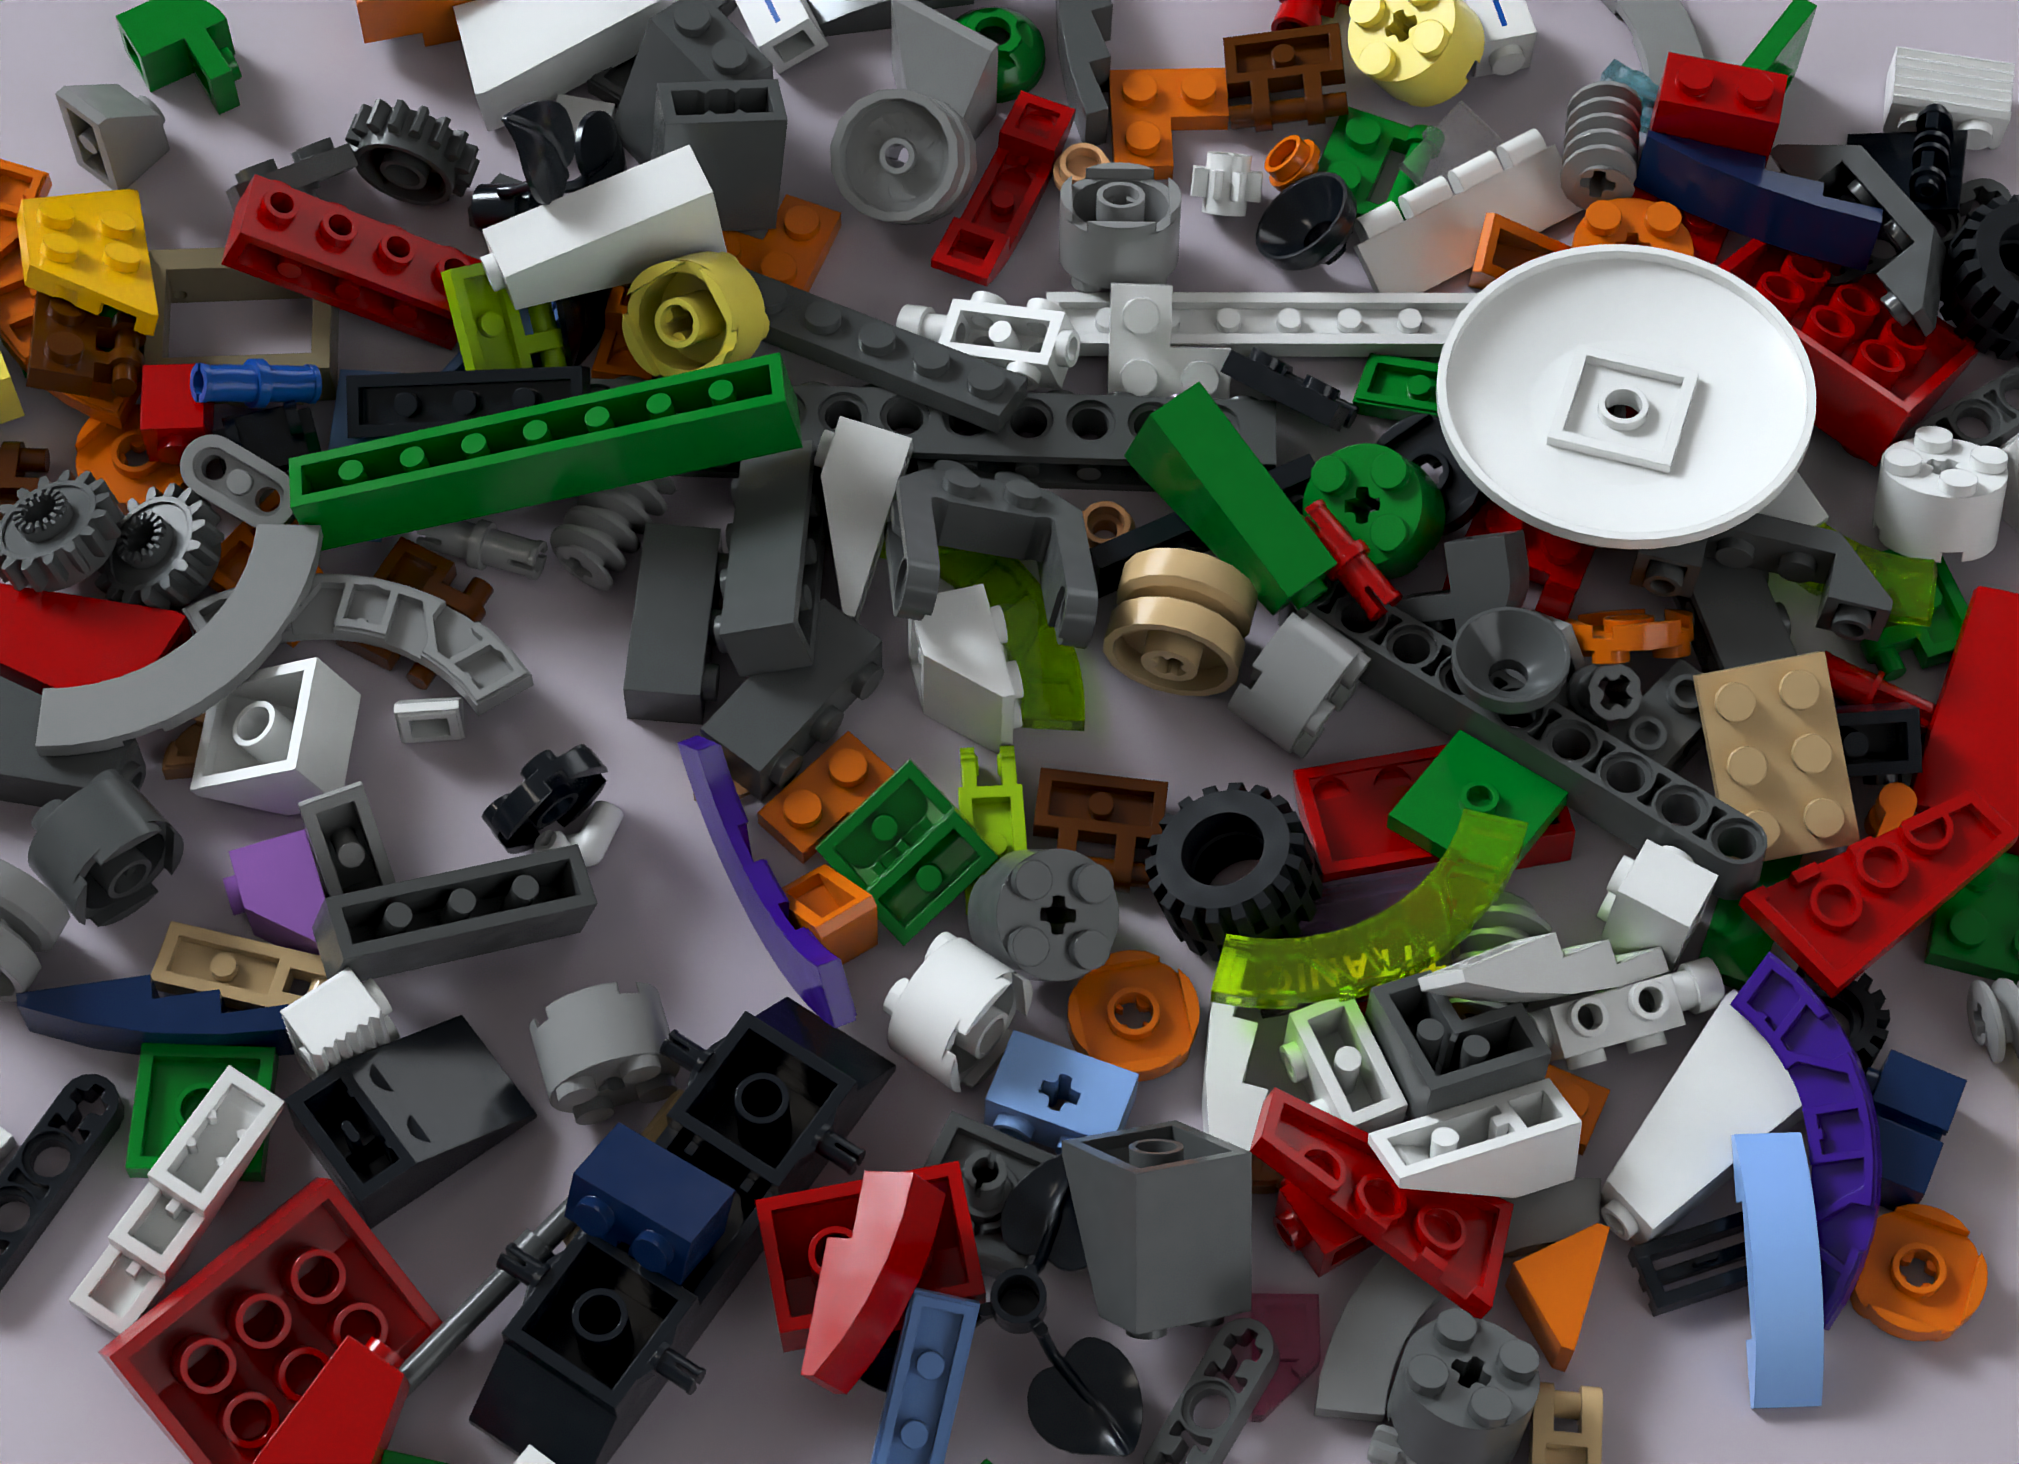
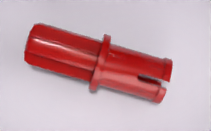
[1825,650,1936,735]

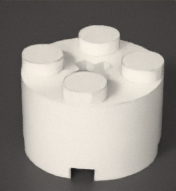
[1872,426,2008,563]
[883,932,1033,1092]

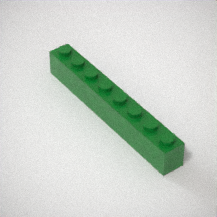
[289,352,803,551]

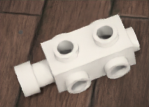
[896,291,1080,391]
[1528,957,1725,1071]

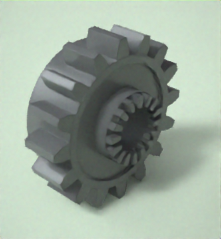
[345,99,480,206]
[0,470,124,592]
[94,483,224,611]

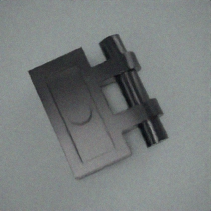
[1220,347,1359,432]

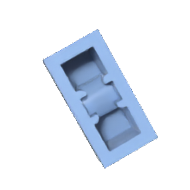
[984,1029,1139,1155]

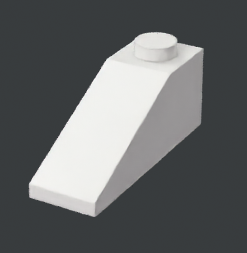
[814,416,914,623]
[1368,1078,1582,1198]

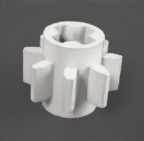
[1190,151,1263,217]

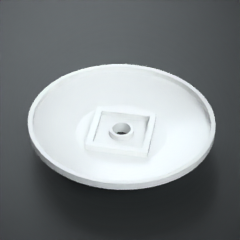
[1436,244,1816,549]

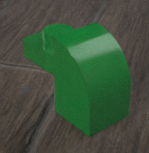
[116,0,242,115]

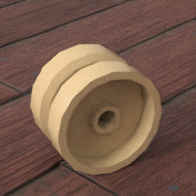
[1103,548,1258,696]

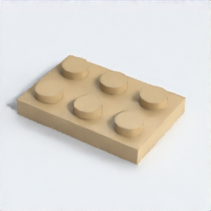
[1693,651,1860,861]

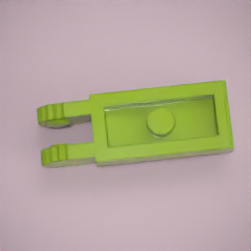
[958,745,1027,915]

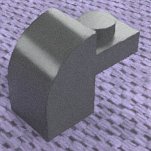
[1395,529,1530,633]

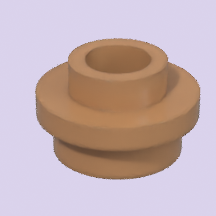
[1082,501,1136,548]

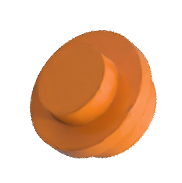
[1264,135,1320,192]

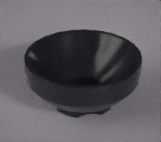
[1256,172,1357,271]

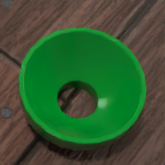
[955,6,1046,103]

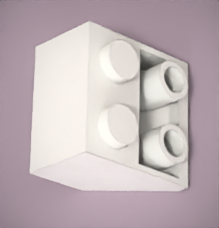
[908,584,1024,754]

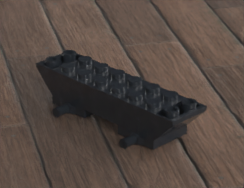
[468,997,896,1464]

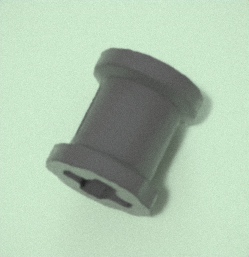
[1566,664,1642,721]

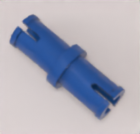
[190,359,322,408]

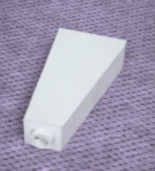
[453,0,678,132]
[480,145,727,310]
[1600,989,1804,1245]

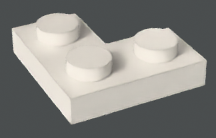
[1107,283,1232,399]

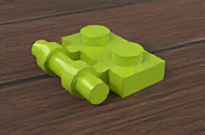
[441,263,567,371]

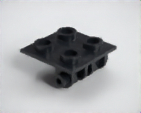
[1839,104,1968,216]

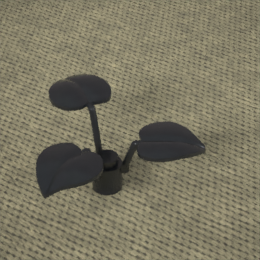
[471,100,627,366]
[859,1153,1143,1457]

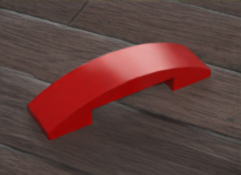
[931,90,1076,287]

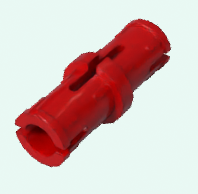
[1301,499,1403,622]

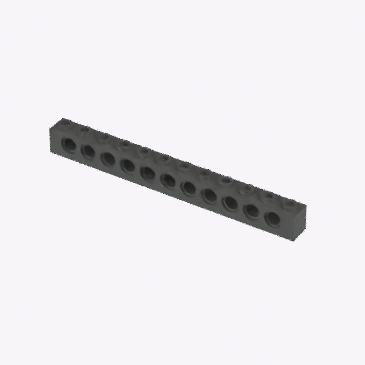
[590,375,1277,492]

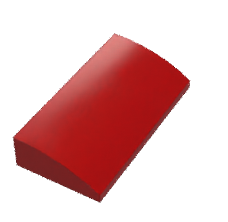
[1909,586,2019,856]
[1293,744,1576,903]

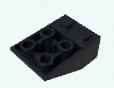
[284,1015,537,1229]

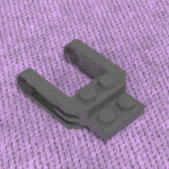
[884,460,1098,649]

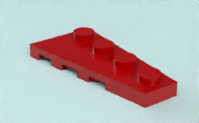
[1739,789,2019,998]
[1250,1087,1514,1319]

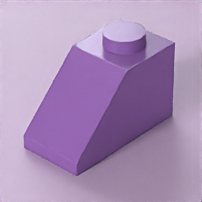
[223,829,326,955]

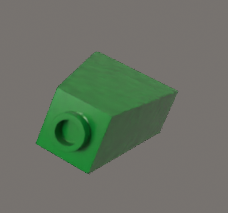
[1124,381,1337,616]

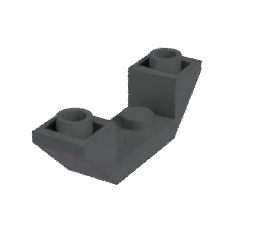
[1770,144,1947,337]
[1629,513,1893,642]

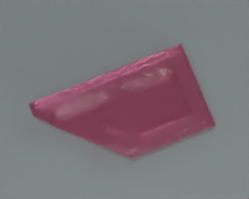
[1249,1293,1321,1422]

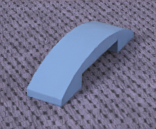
[1731,1132,1824,1409]

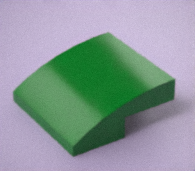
[815,758,999,946]

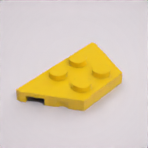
[17,189,159,336]

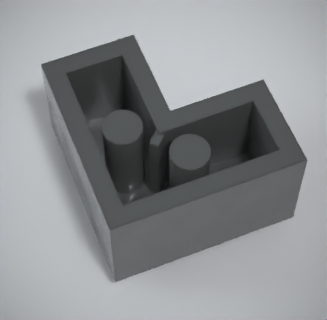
[1364,970,1552,1121]

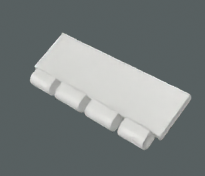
[1353,128,1583,293]

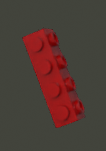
[221,174,481,350]

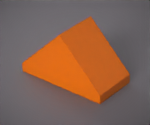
[1468,213,1571,290]
[782,863,878,965]
[1505,1223,1610,1372]

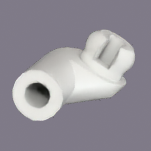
[534,800,624,867]

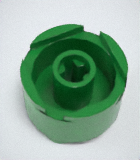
[1302,443,1445,579]

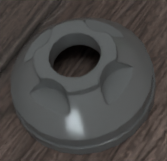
[1451,607,1571,714]

